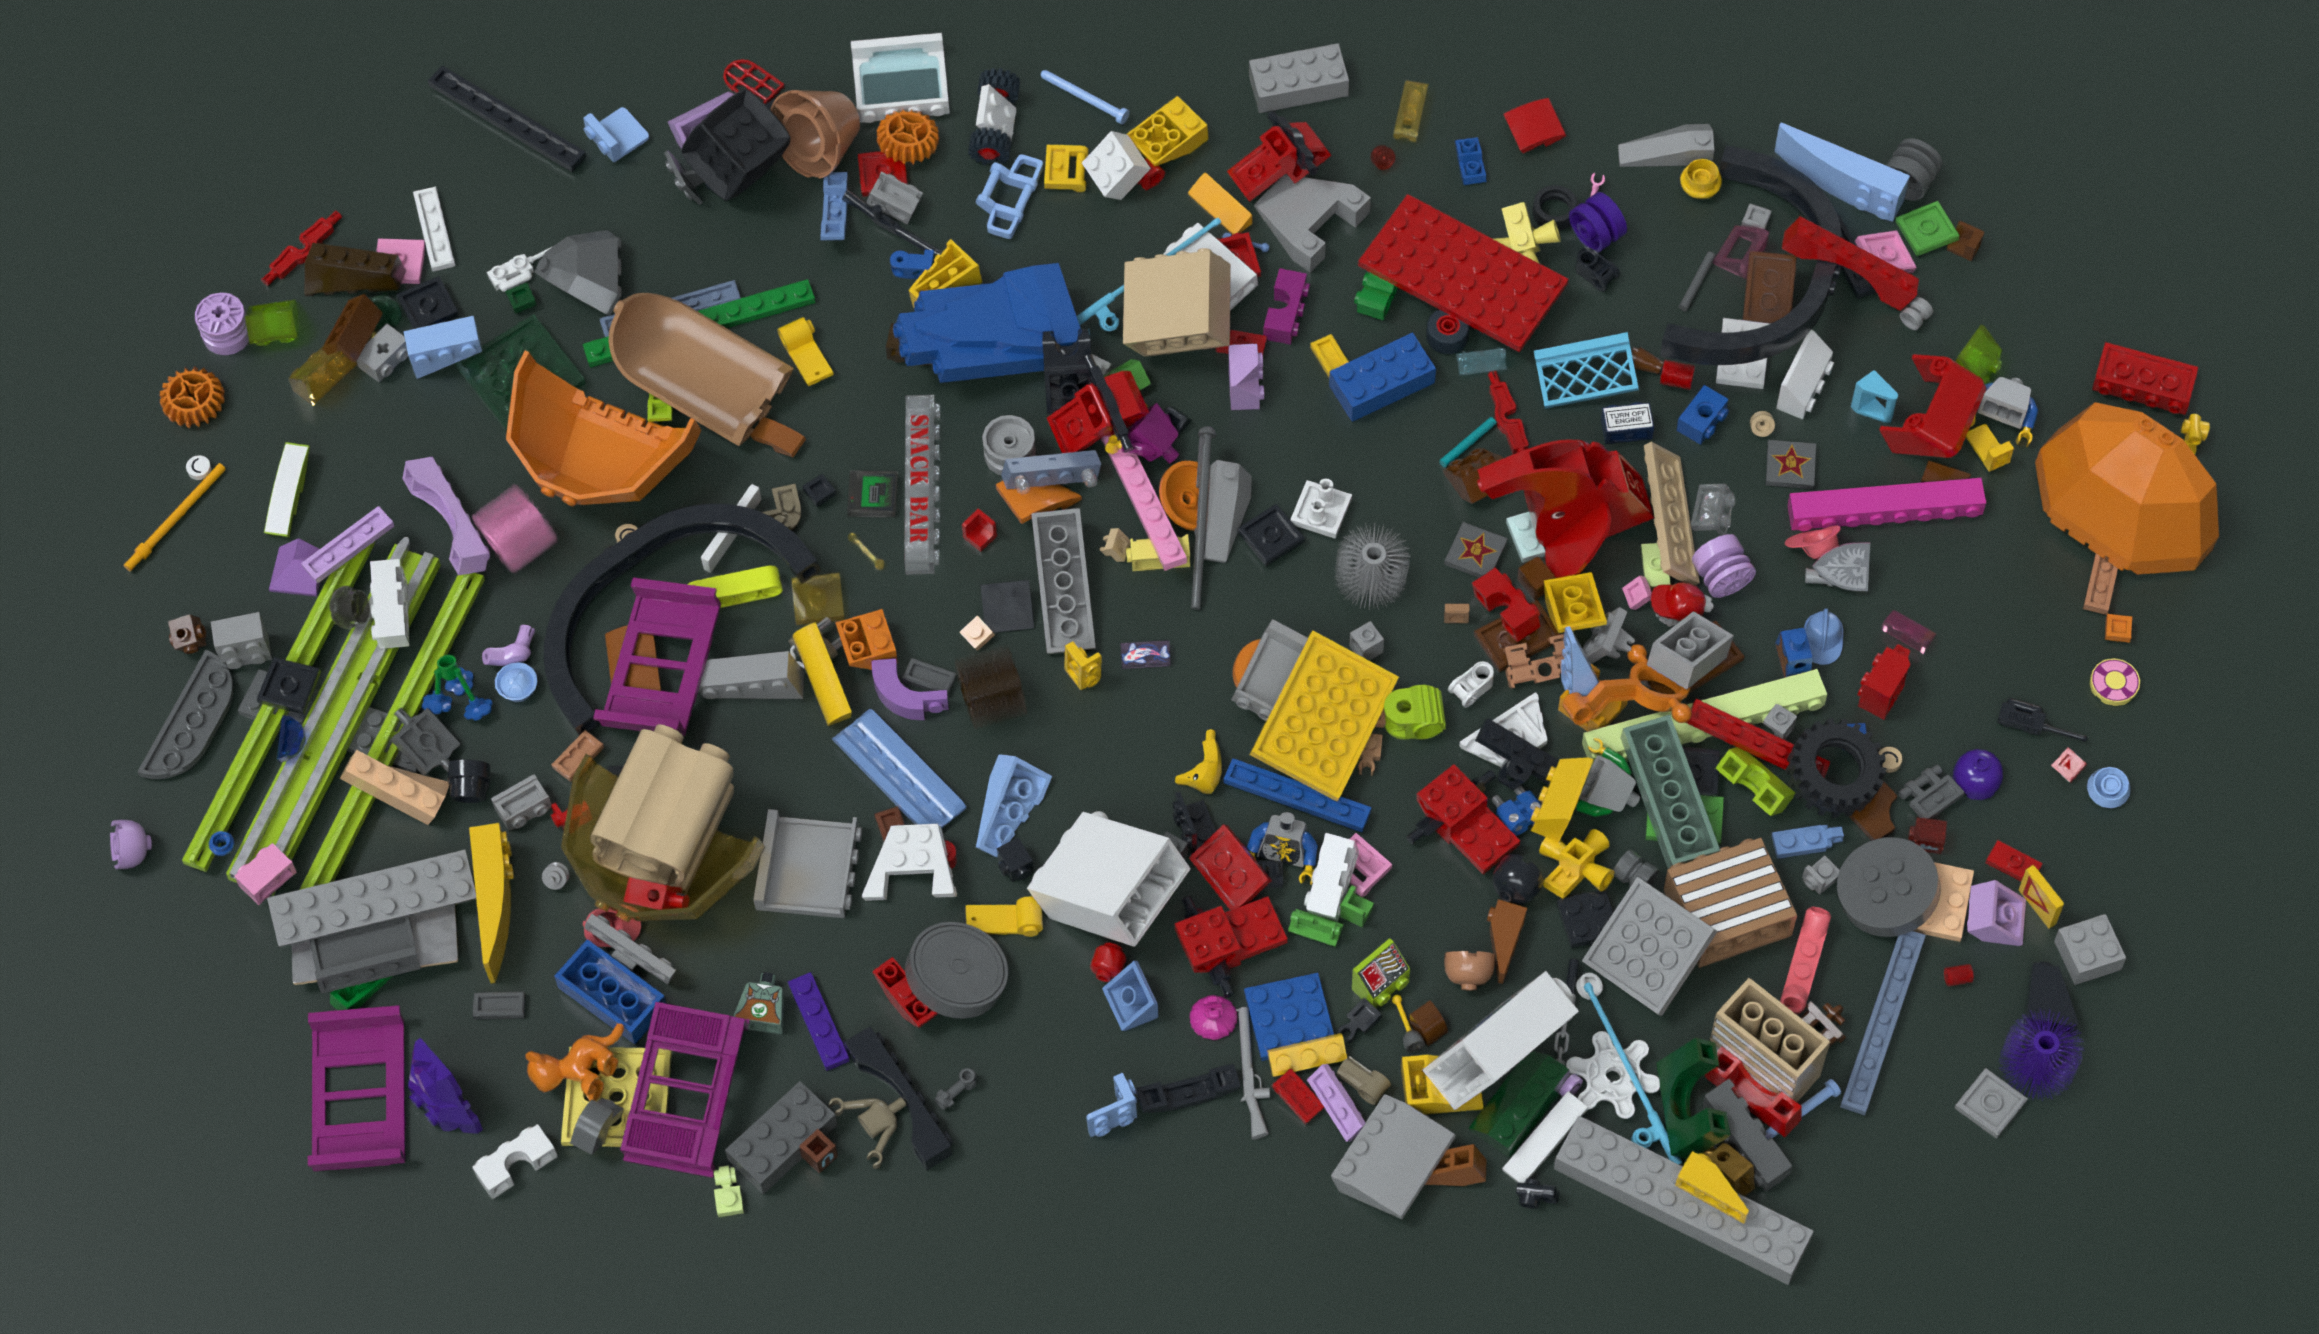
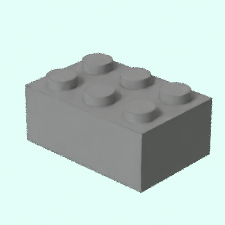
[1647,611,1734,689]

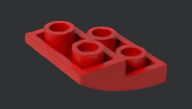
[1504,98,1566,154]

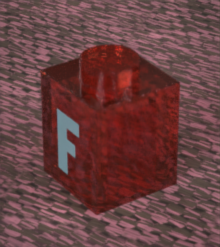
[1908,817,1947,854]

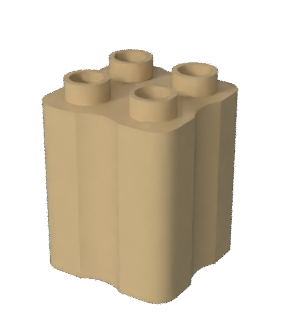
[590,725,734,894]

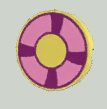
[2089,658,2140,706]

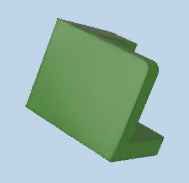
[1340,885,1374,927]

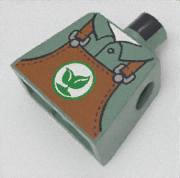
[733,972,784,1034]

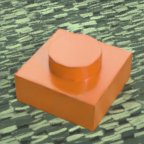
[2105,614,2132,643]

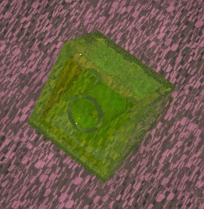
[245,299,299,346]
[1956,325,2002,384]

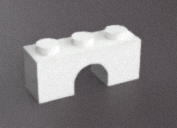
[472,1124,557,1199]

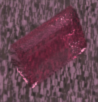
[1713,225,1770,279]

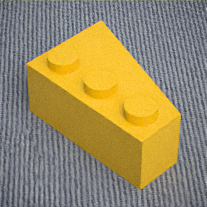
[909,239,983,308]

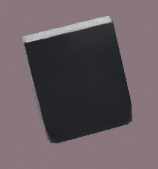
[1164,406,1192,437]

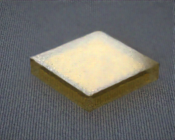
[791,573,844,625]

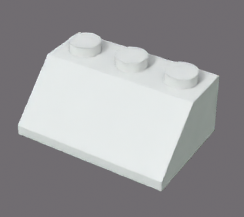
[1776,330,1834,419]

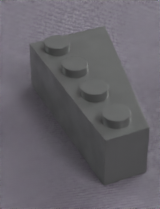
[1703,1079,1792,1192]

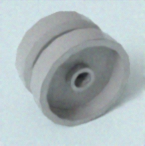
[982,415,1036,475]

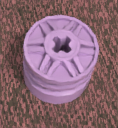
[195,292,252,355]
[1692,534,1756,598]

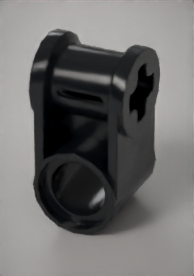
[1575,247,1620,292]

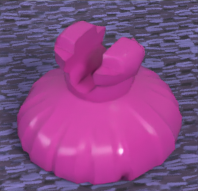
[1190,995,1237,1040]

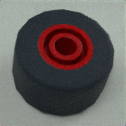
[1426,310,1469,354]

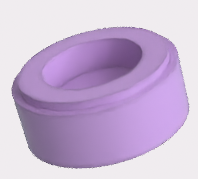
[1559,1074,1583,1096]

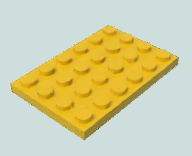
[1249,630,1399,802]

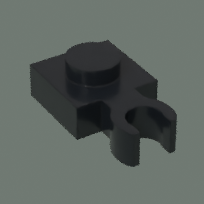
[1338,998,1383,1043]

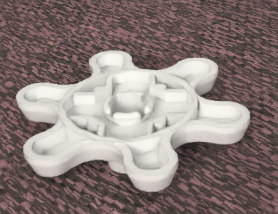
[1566,1031,1660,1119]

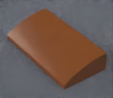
[605,625,662,691]

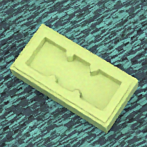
[1641,543,1670,590]

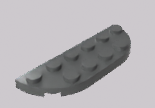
[137,650,234,779]

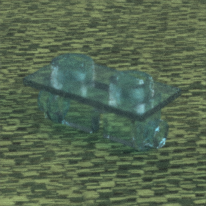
[1456,347,1507,375]

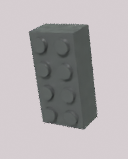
[725,1081,838,1195]

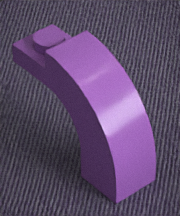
[872,659,949,720]

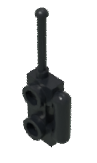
[1997,698,2088,742]

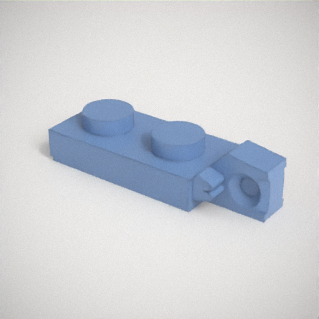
[1771,825,1844,859]

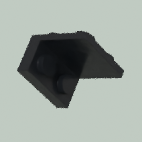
[1172,791,1216,854]

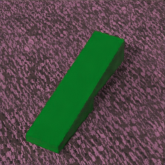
[330,976,392,1010]

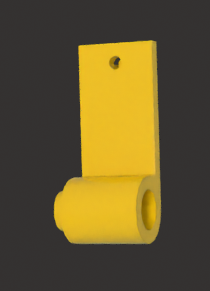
[777,317,834,386]
[965,896,1043,937]

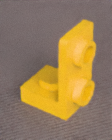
[1966,424,2014,472]

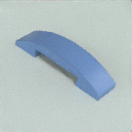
[821,172,848,240]

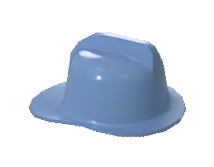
[1804,609,1843,665]

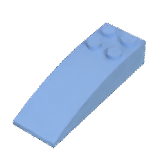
[1774,123,1910,222]

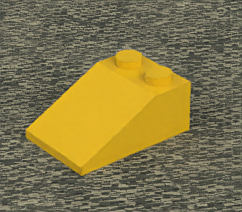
[1544,572,1607,633]

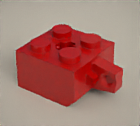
[1857,644,1911,720]

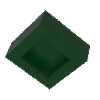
[505,283,537,314]

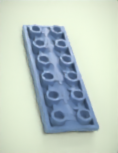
[832,709,966,829]

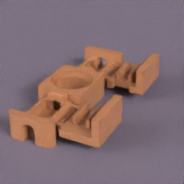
[1503,634,1565,689]

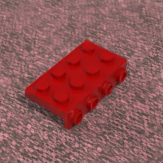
[2092,342,2198,415]

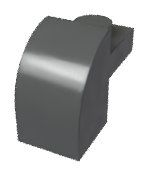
[570,1098,624,1155]

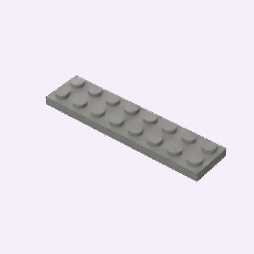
[267,850,476,948]

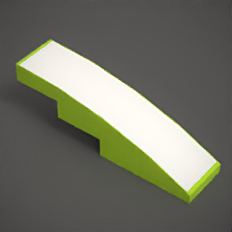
[264,442,310,538]

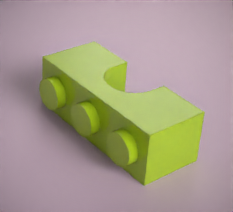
[1716,747,1796,816]

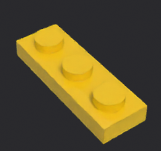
[1267,1033,1347,1077]

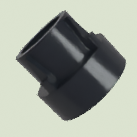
[447,760,491,803]

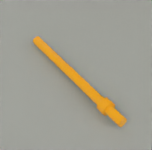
[123,463,226,572]

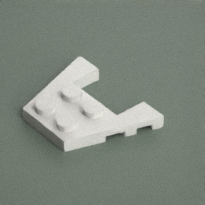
[862,824,957,901]

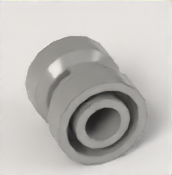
[1900,297,1933,330]

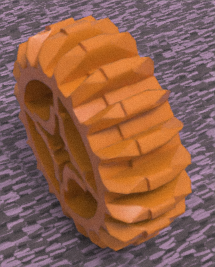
[877,108,939,164]
[160,366,225,429]

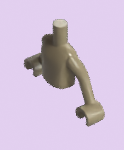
[829,1097,906,1169]

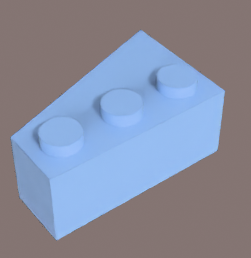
[404,316,482,379]

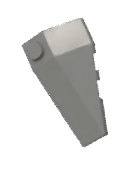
[1204,460,1252,563]

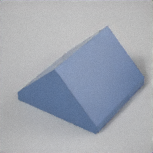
[1102,961,1158,1031]

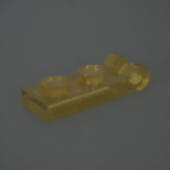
[1393,81,1428,142]

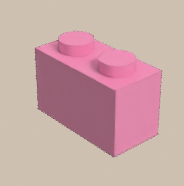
[234,843,296,905]

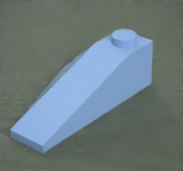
[1561,626,1599,696]
[976,754,1052,857]

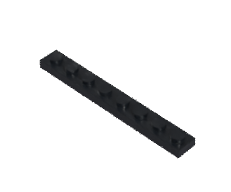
[428,65,586,172]

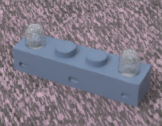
[1001,450,1101,495]

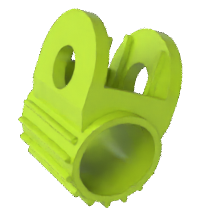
[1384,685,1446,740]

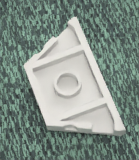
[1459,692,1547,767]

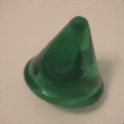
[370,293,402,330]

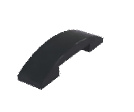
[1136,1063,1241,1113]

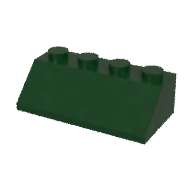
[1468,1051,1570,1158]

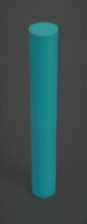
[1439,417,1497,468]

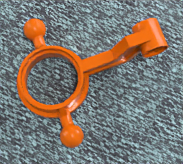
[1562,644,1692,725]

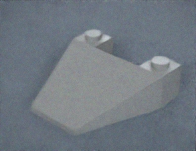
[1254,174,1371,273]

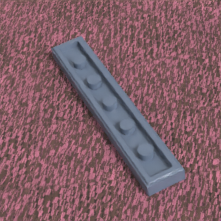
[600,280,741,337]

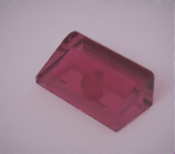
[1881,610,1936,653]

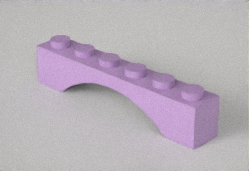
[402,457,490,575]

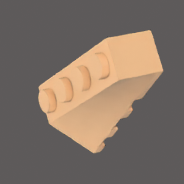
[340,750,450,825]

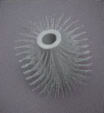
[1334,523,1410,610]

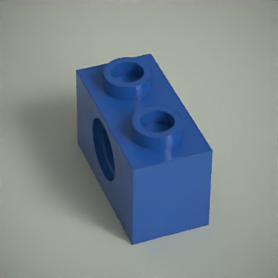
[1677,385,1729,445]

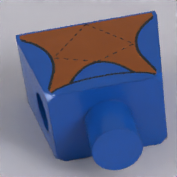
[1775,628,1813,678]

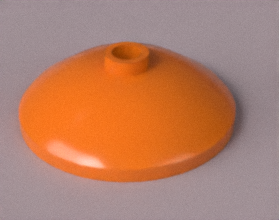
[1159,461,1199,531]

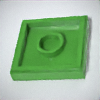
[1895,201,1959,256]

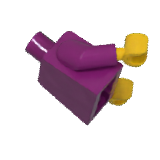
[1105,403,1179,464]

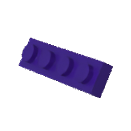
[788,972,850,1071]

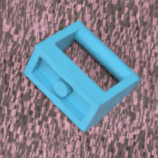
[1851,370,1898,423]

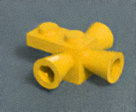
[1539,829,1614,899]

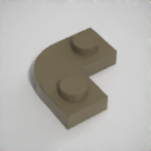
[762,484,801,530]

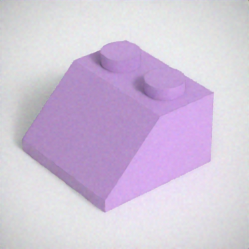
[1967,880,2026,946]

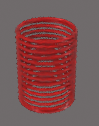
[1944,964,1974,986]

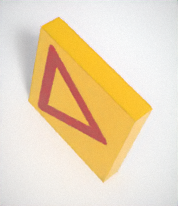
[2019,865,2064,929]

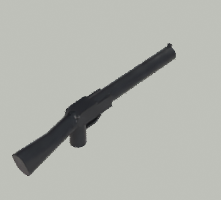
[842,190,942,257]

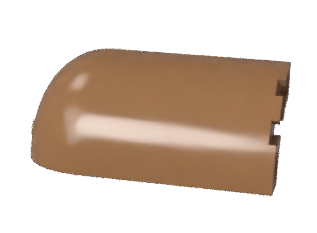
[609,293,794,446]

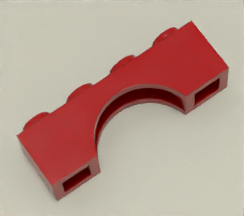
[1705,1046,1802,1138]

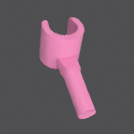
[1590,173,1605,197]

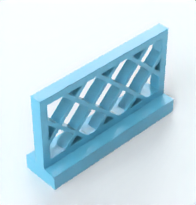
[1534,332,1639,409]

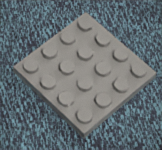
[1582,877,1718,1016]

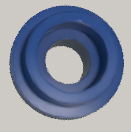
[209,831,235,856]

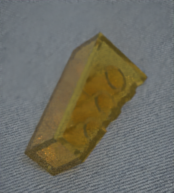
[288,330,376,406]

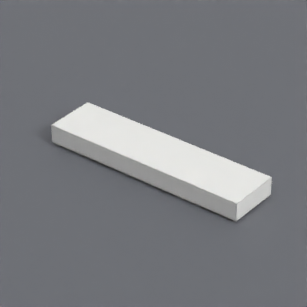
[413,186,455,272]
[701,484,762,573]
[1502,1092,1588,1183]

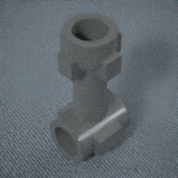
[934,1068,977,1110]

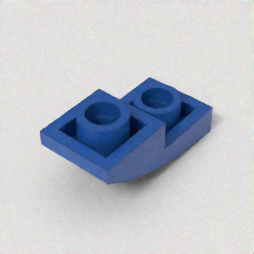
[1455,137,1486,185]

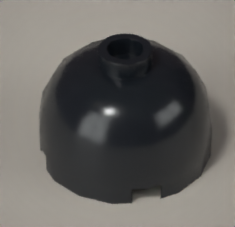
[1493,854,1544,905]

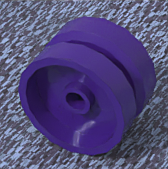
[1569,192,1627,253]

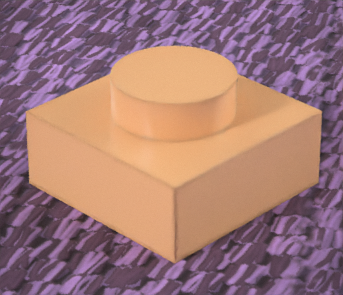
[960,616,995,651]

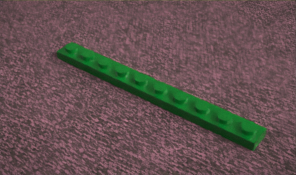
[583,279,815,368]

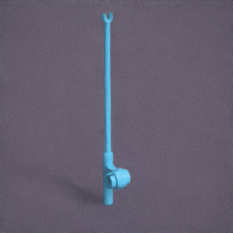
[1076,218,1221,332]
[1584,982,1682,1165]

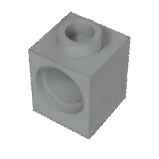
[1349,621,1384,661]

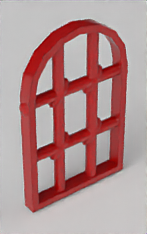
[723,59,785,104]

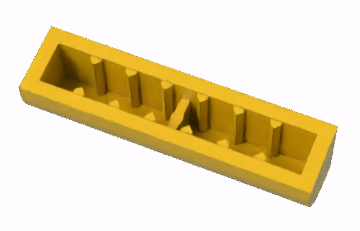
[792,622,852,726]

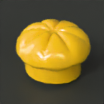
[1680,159,1722,199]

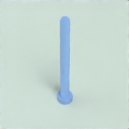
[1041,70,1130,125]
[1765,1079,1841,1139]

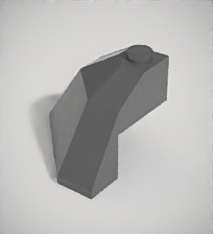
[535,230,621,316]

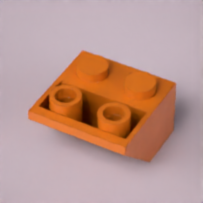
[836,609,898,670]

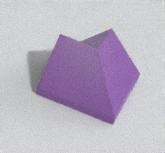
[269,538,321,597]

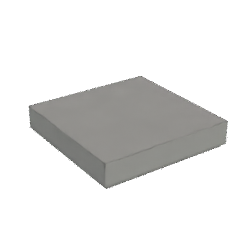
[1955,1068,2028,1139]

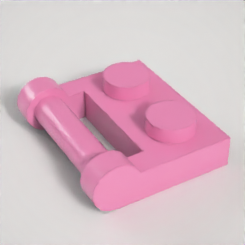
[1350,833,1392,898]

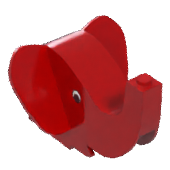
[1477,439,1654,578]

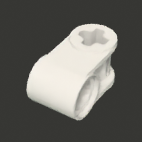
[1448,661,1494,708]

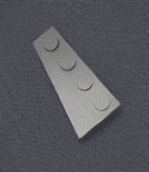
[698,651,805,699]

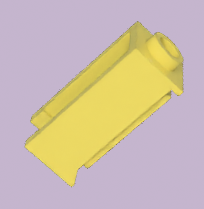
[1126,534,1190,571]

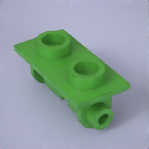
[1288,909,1344,947]

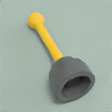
[1392,995,1425,1052]

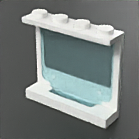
[851,33,950,123]

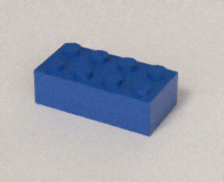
[1329,333,1436,422]
[554,939,667,1044]

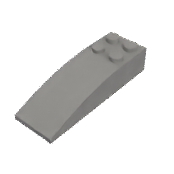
[1032,508,1096,654]

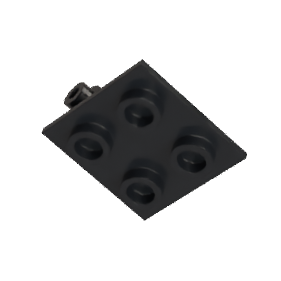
[981,580,1034,633]

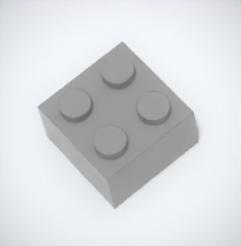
[211,612,272,669]
[2054,914,2126,985]

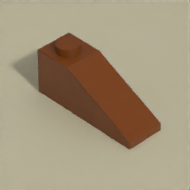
[1487,899,1527,984]
[1425,1144,1486,1186]

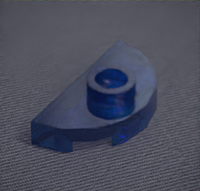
[277,715,306,763]

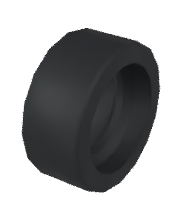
[1532,185,1578,231]

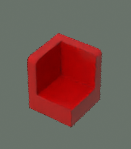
[962,509,997,552]

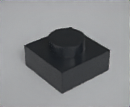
[802,474,836,507]

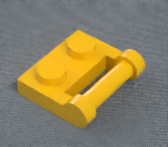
[1044,145,1089,192]

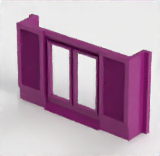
[593,578,721,736]
[620,1002,750,1178]
[308,1005,406,1172]

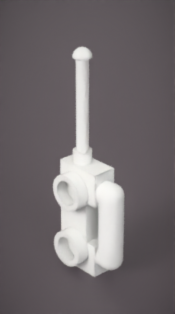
[487,247,552,292]

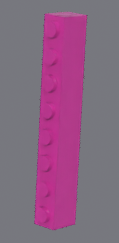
[1787,478,1986,531]

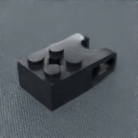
[1042,329,1092,414]

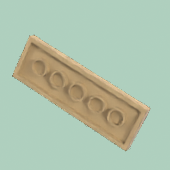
[1644,442,1700,585]

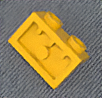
[1064,641,1102,690]

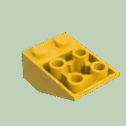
[1126,96,1208,166]
[1401,1055,1483,1115]

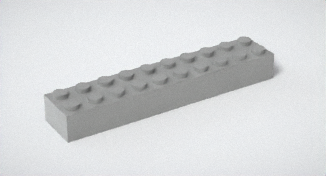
[1554,1116,1813,1285]

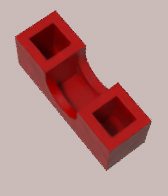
[1472,567,1541,642]

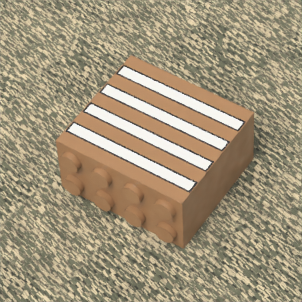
[1664,838,1797,968]

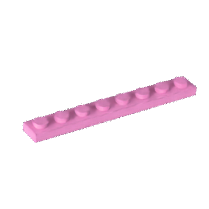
[1101,436,1187,571]

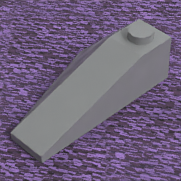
[1618,124,1714,167]

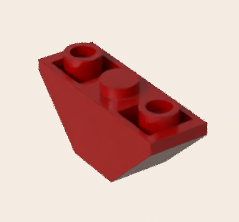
[872,957,939,1028]

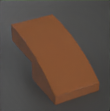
[750,417,806,457]

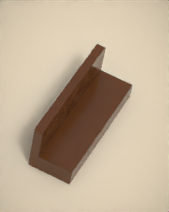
[322,294,382,362]

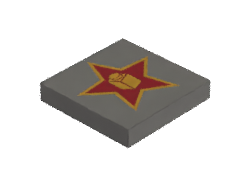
[1765,440,1816,489]
[1444,522,1508,578]

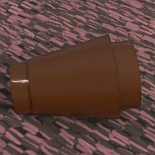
[1628,346,1664,374]

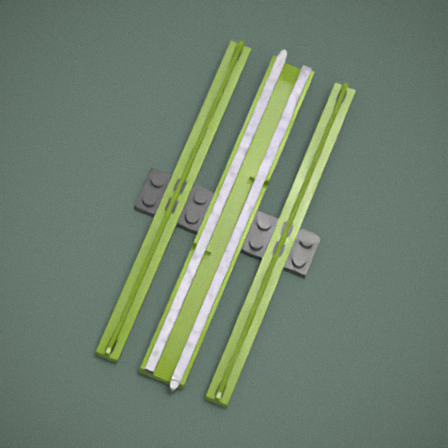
[182,537,485,896]

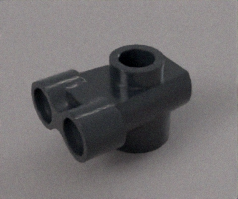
[1516,1179,1559,1209]

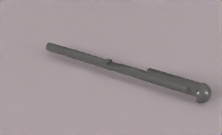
[1191,426,1216,610]

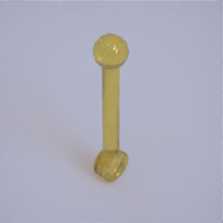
[848,533,884,570]

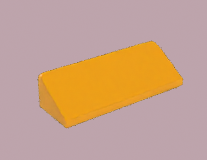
[1188,173,1252,235]

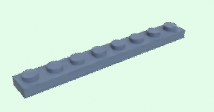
[1840,931,1926,1116]

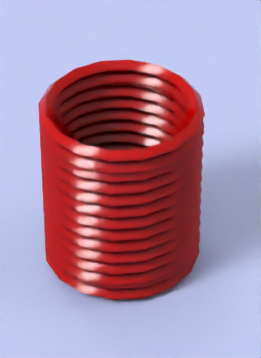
[1660,360,1695,390]

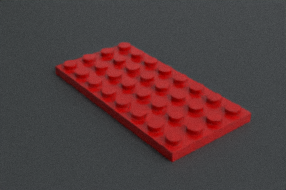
[1358,194,1569,352]

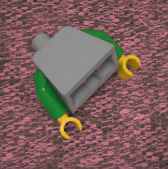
[1575,738,1640,817]

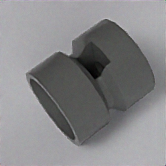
[1614,849,1660,887]

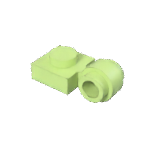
[714,1165,744,1217]

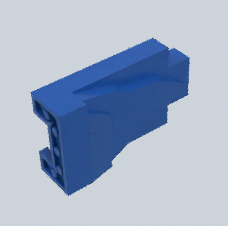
[893,263,1080,383]

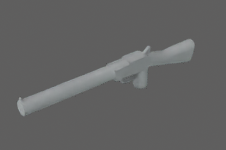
[1236,1007,1270,1140]

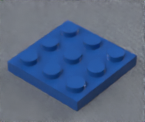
[1244,973,1334,1061]

